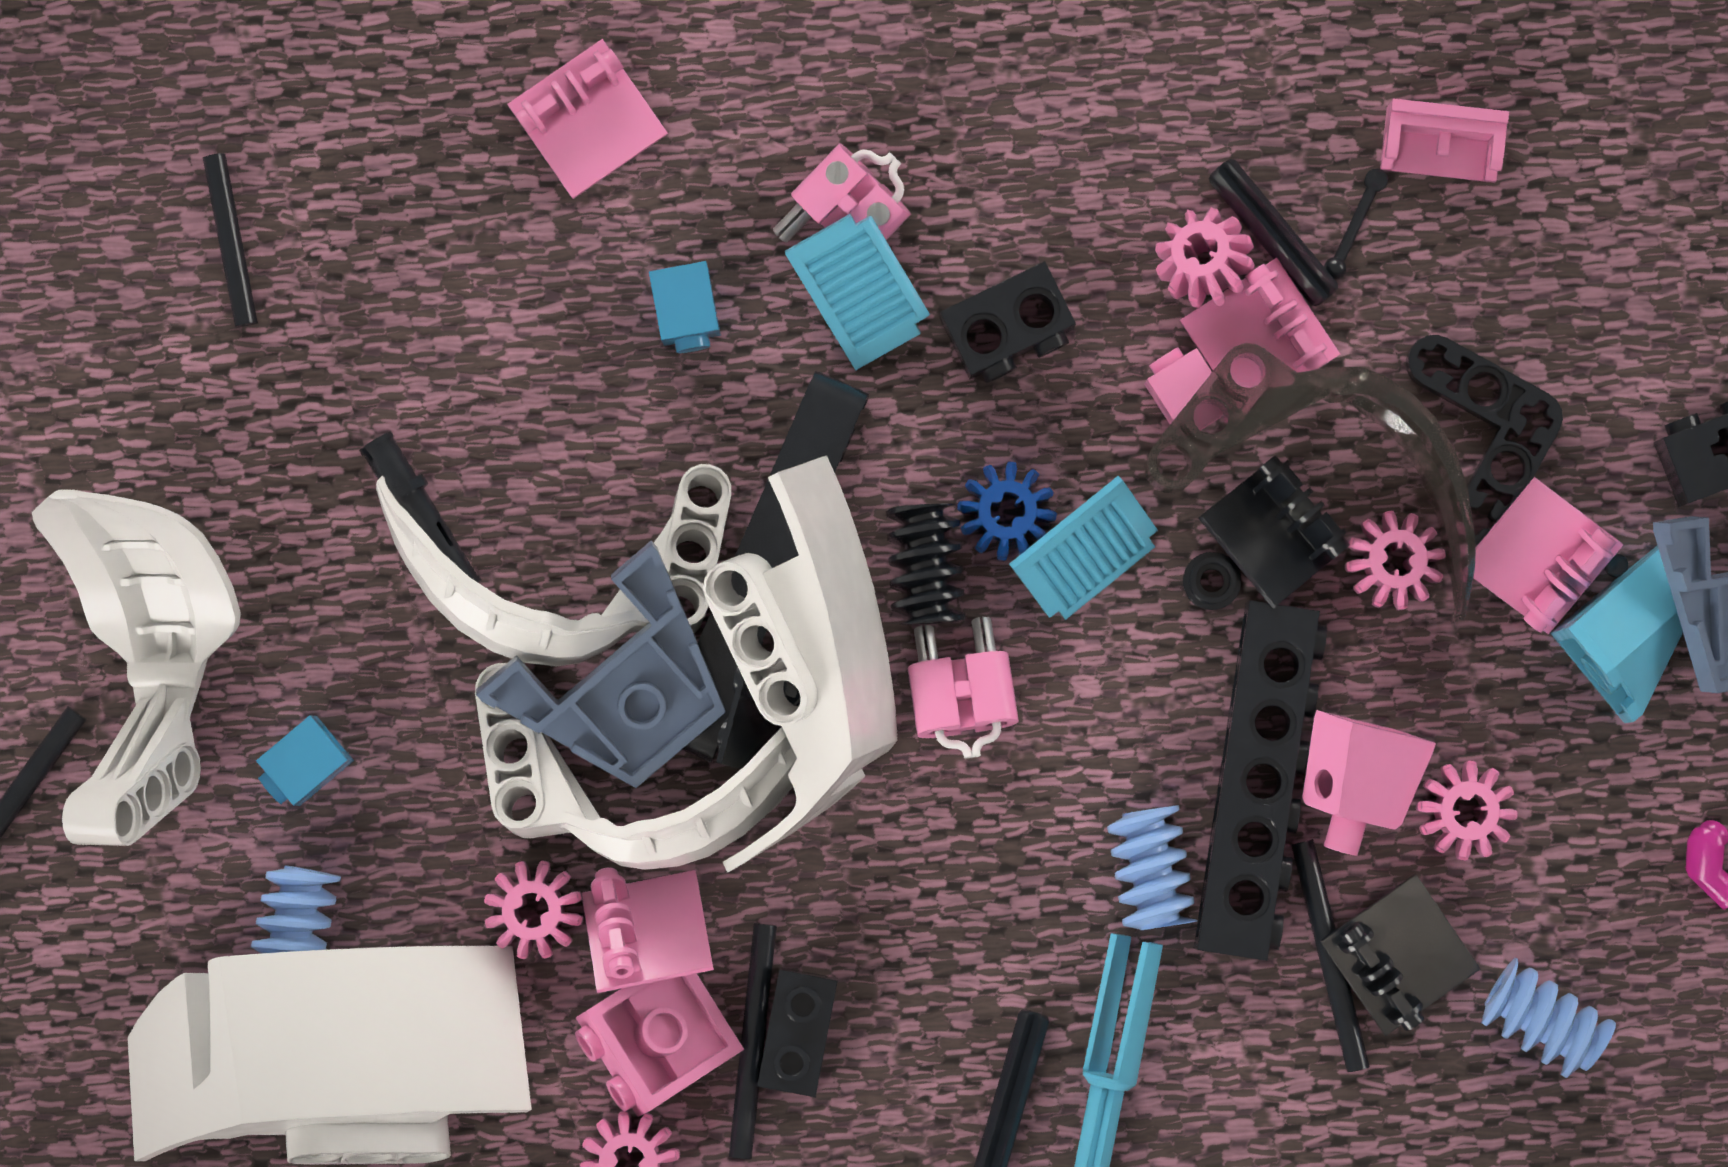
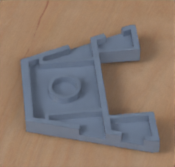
[1653,516,1728,693]
[476,540,726,788]

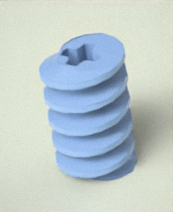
[1107,805,1198,930]
[251,866,341,954]
[1481,958,1616,1078]

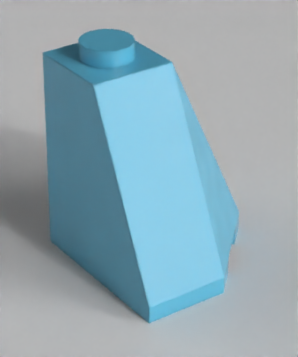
[1550,545,1683,723]

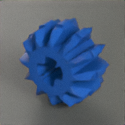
[957,462,1057,562]

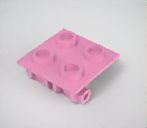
[507,39,668,199]
[1179,258,1340,417]
[1460,477,1623,634]
[582,868,714,993]

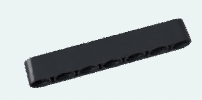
[682,371,870,762]

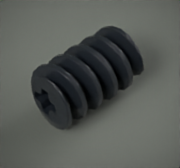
[886,504,966,625]

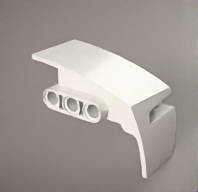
[703,455,897,873]

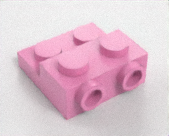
[575,973,744,1117]

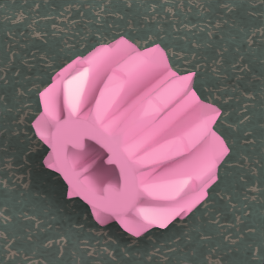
[1155,207,1255,309]
[1345,511,1446,610]
[1416,761,1518,861]
[484,861,583,959]
[580,1110,680,1167]

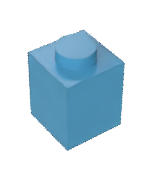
[649,261,721,353]
[256,715,354,806]

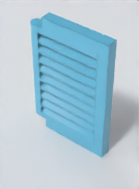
[785,214,930,371]
[1009,476,1158,620]

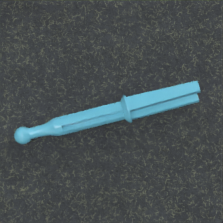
[1074,933,1163,1167]

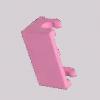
[1380,99,1509,183]

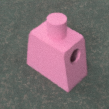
[1302,710,1436,856]

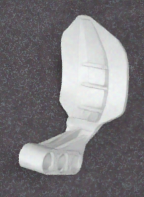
[376,464,731,666]
[32,490,241,846]
[475,663,797,870]

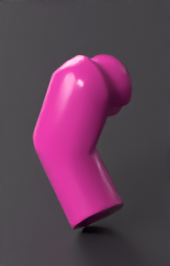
[1685,820,1728,910]

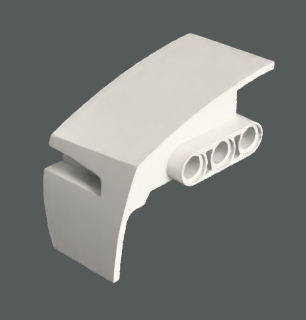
[128,946,532,1164]

